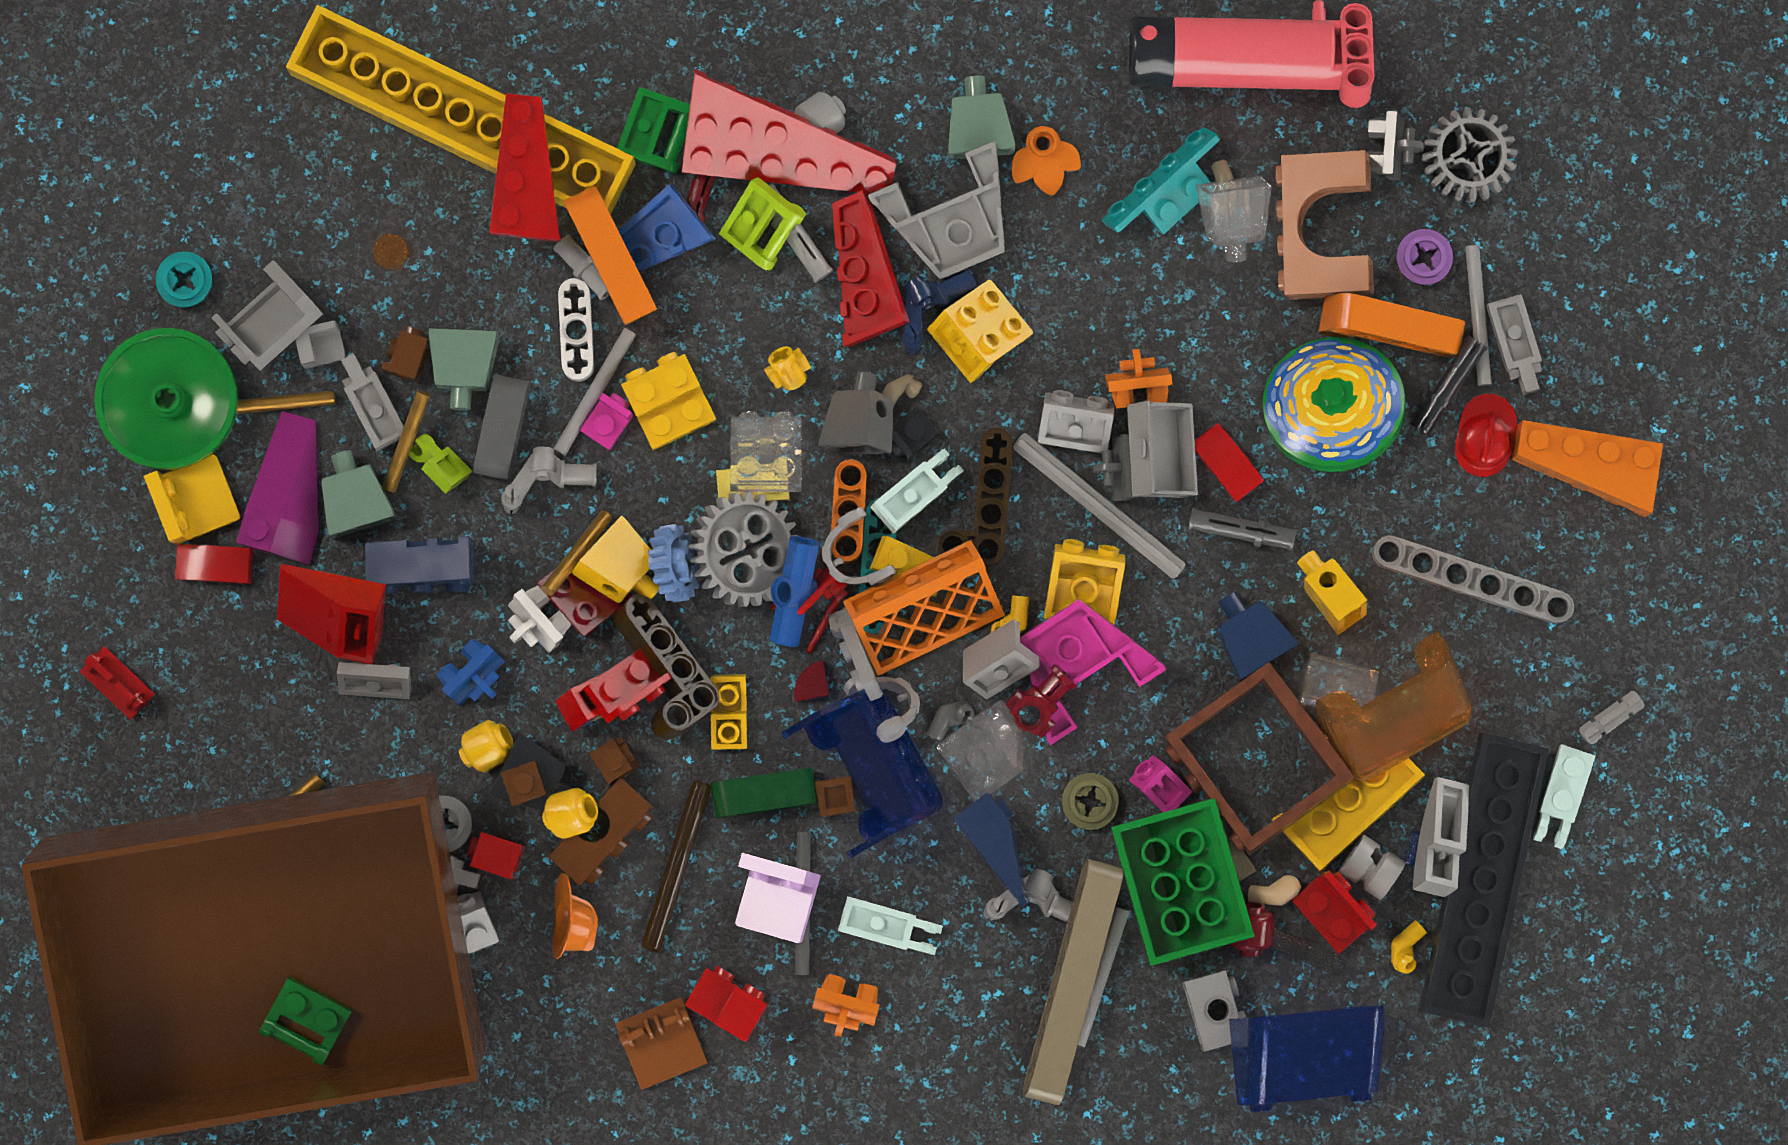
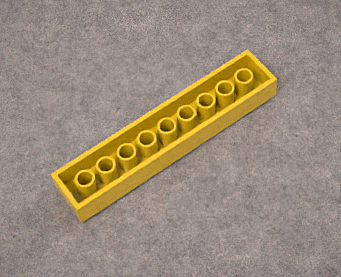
[286,5,636,215]

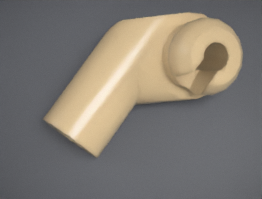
[1248,875,1301,906]

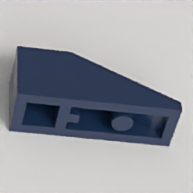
[954,792,1028,908]

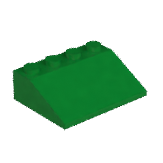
[1111,798,1255,966]

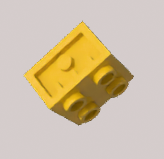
[927,280,1033,383]
[144,454,241,546]

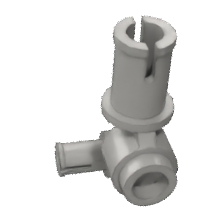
[501,447,596,514]
[983,869,1073,922]

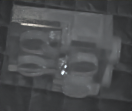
[730,411,802,492]

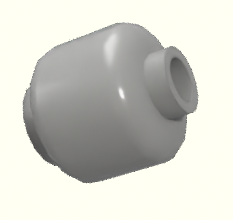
[794,92,846,134]

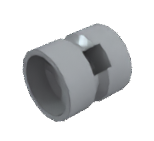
[1338,835,1406,900]

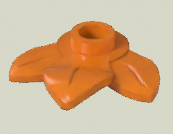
[1011,126,1081,196]

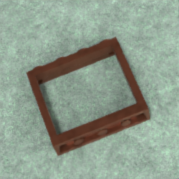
[1164,662,1354,855]

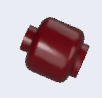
[1229,902,1274,957]

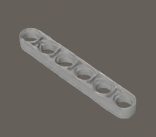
[1372,535,1574,624]

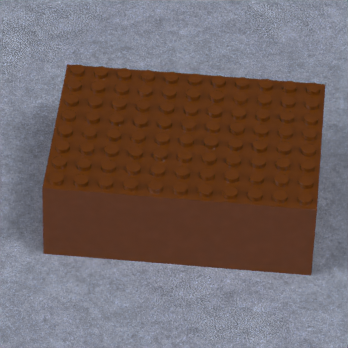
[21,771,485,1145]

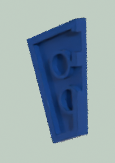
[618,185,716,272]

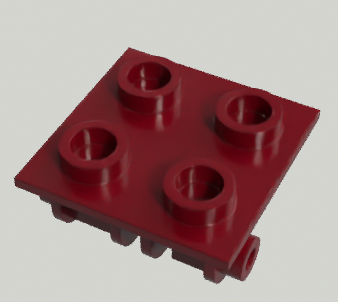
[537,547,633,637]

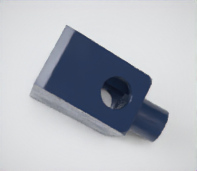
[1216,591,1299,681]

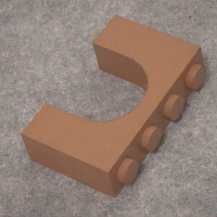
[1276,150,1374,300]

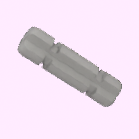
[1579,691,1645,744]

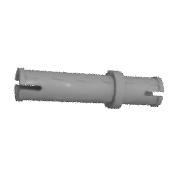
[769,184,833,283]

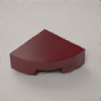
[794,660,830,702]

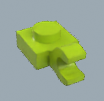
[409,433,472,494]

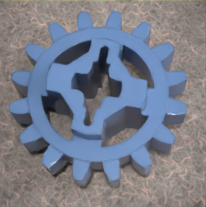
[648,524,700,603]

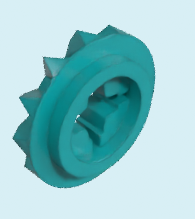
[156,252,212,308]

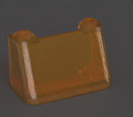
[1314,631,1472,781]

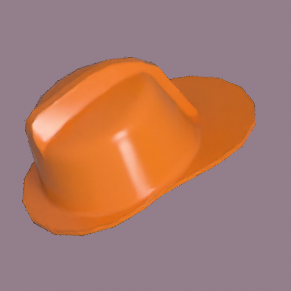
[552,873,598,959]

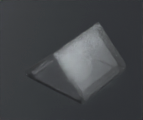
[1297,652,1379,725]

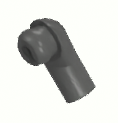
[926,701,975,743]

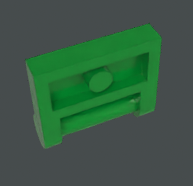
[617,87,690,175]
[258,975,353,1066]

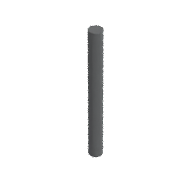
[795,832,811,975]

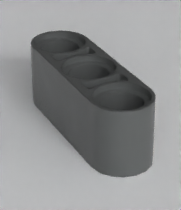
[473,374,530,480]

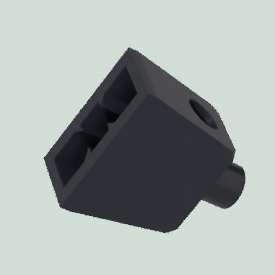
[489,733,577,811]

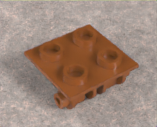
[615,997,707,1090]

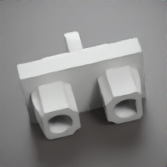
[508,586,571,653]

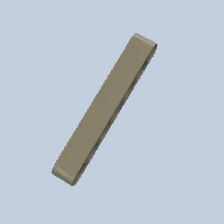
[1023,859,1123,1105]

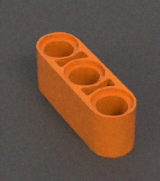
[831,459,867,565]

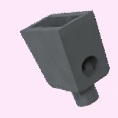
[818,372,894,456]

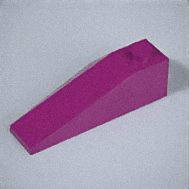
[236,411,320,566]

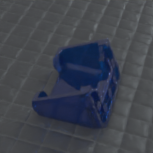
[1229,1005,1385,1112]

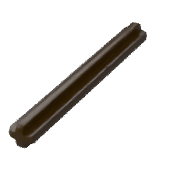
[642,780,711,952]

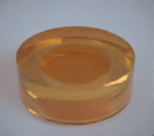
[373,234,409,270]

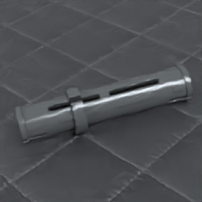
[1188,508,1297,551]

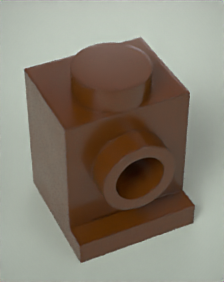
[381,326,430,383]
[589,736,640,785]

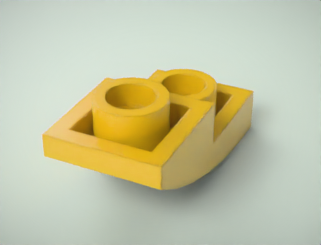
[710,674,747,750]

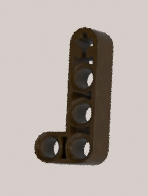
[937,427,1013,568]
[614,595,719,740]

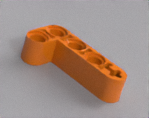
[563,185,657,325]
[1318,293,1465,358]

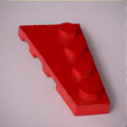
[489,93,561,242]
[832,190,909,348]

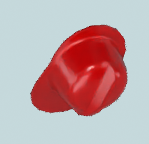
[1455,394,1517,477]

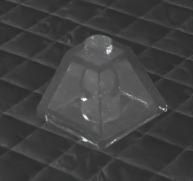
[936,700,1023,802]

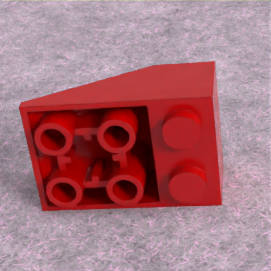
[277,564,386,664]

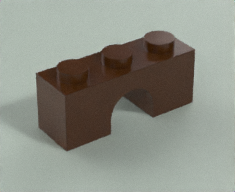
[548,777,654,886]

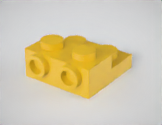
[621,352,716,451]
[1044,539,1125,625]

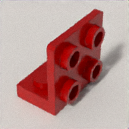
[1290,871,1377,954]

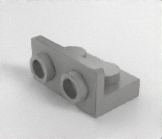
[1037,390,1115,453]

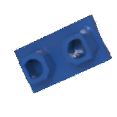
[437,639,505,706]

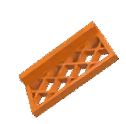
[843,540,1005,676]

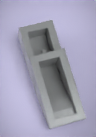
[1413,777,1470,897]

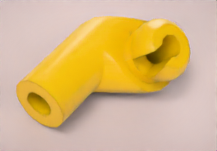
[991,596,1029,633]

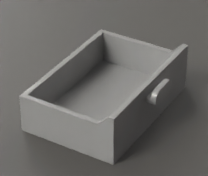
[1127,401,1198,498]

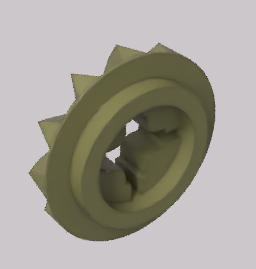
[1062,773,1119,830]

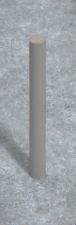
[1465,245,1492,386]
[553,328,636,456]
[1078,907,1130,1047]

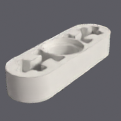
[558,278,594,382]

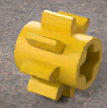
[764,346,811,390]

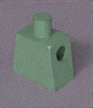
[948,76,1015,160]
[429,328,499,411]
[322,450,398,539]

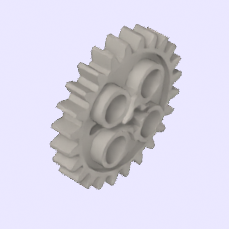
[688,491,798,607]

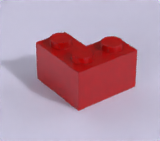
[685,966,769,1042]

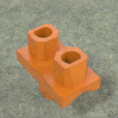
[1105,349,1172,408]
[812,974,880,1037]

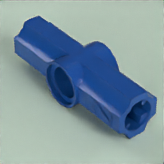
[769,536,820,647]

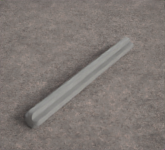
[1013,433,1186,579]

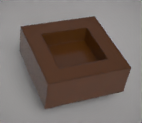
[501,761,547,807]
[815,776,856,818]

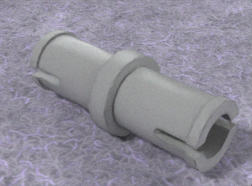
[553,235,610,301]

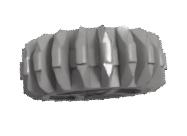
[1422,108,1518,203]

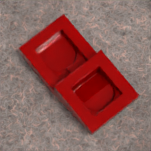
[1195,423,1264,502]
[175,544,253,584]

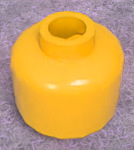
[459,720,514,773]
[542,788,598,839]

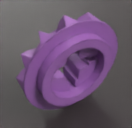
[1396,229,1453,286]

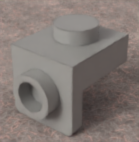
[458,891,499,954]

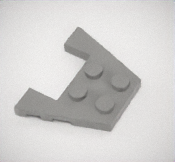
[868,141,1005,279]

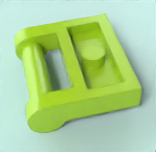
[719,177,806,271]

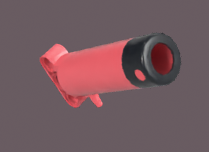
[1129,0,1374,108]

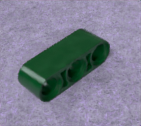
[711,768,818,818]

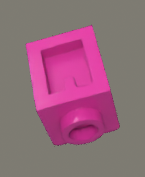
[580,393,633,451]
[1129,756,1192,813]

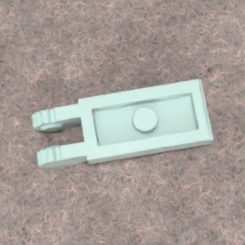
[870,449,964,534]
[1533,745,1595,849]
[838,896,943,955]

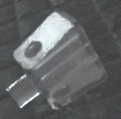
[1196,176,1271,262]

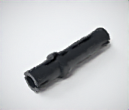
[1410,336,1487,436]

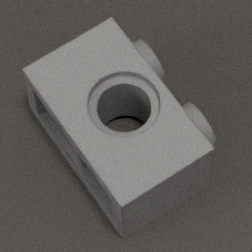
[1182,970,1249,1052]

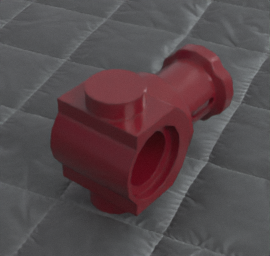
[1004,664,1078,738]

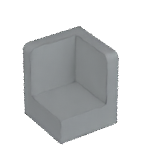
[295,321,346,369]

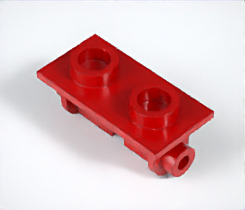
[79,646,156,720]

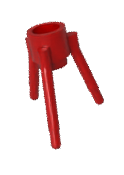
[771,566,848,653]

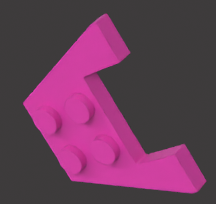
[1020,598,1166,745]

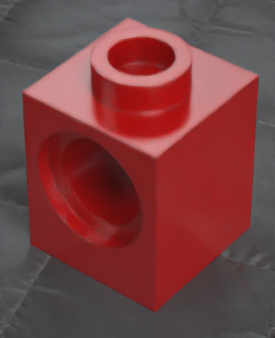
[467,832,525,880]

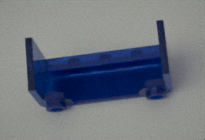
[781,689,943,859]

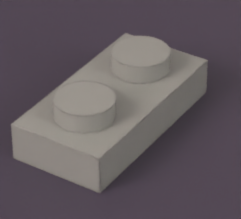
[337,662,411,699]

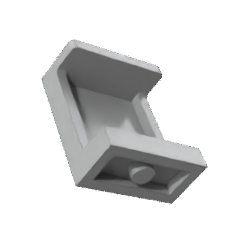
[212,260,323,371]

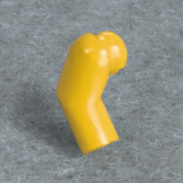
[1391,920,1427,974]

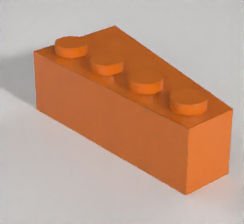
[1511,420,1663,518]

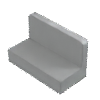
[963,619,1039,699]

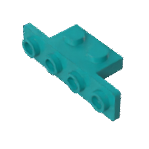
[1102,127,1220,235]

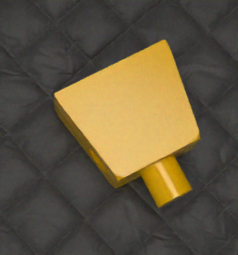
[571,515,659,603]
[1297,550,1367,635]

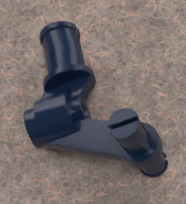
[902,269,977,355]

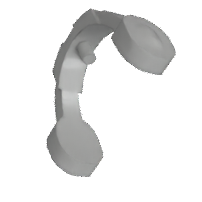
[822,507,897,586]
[844,677,920,743]

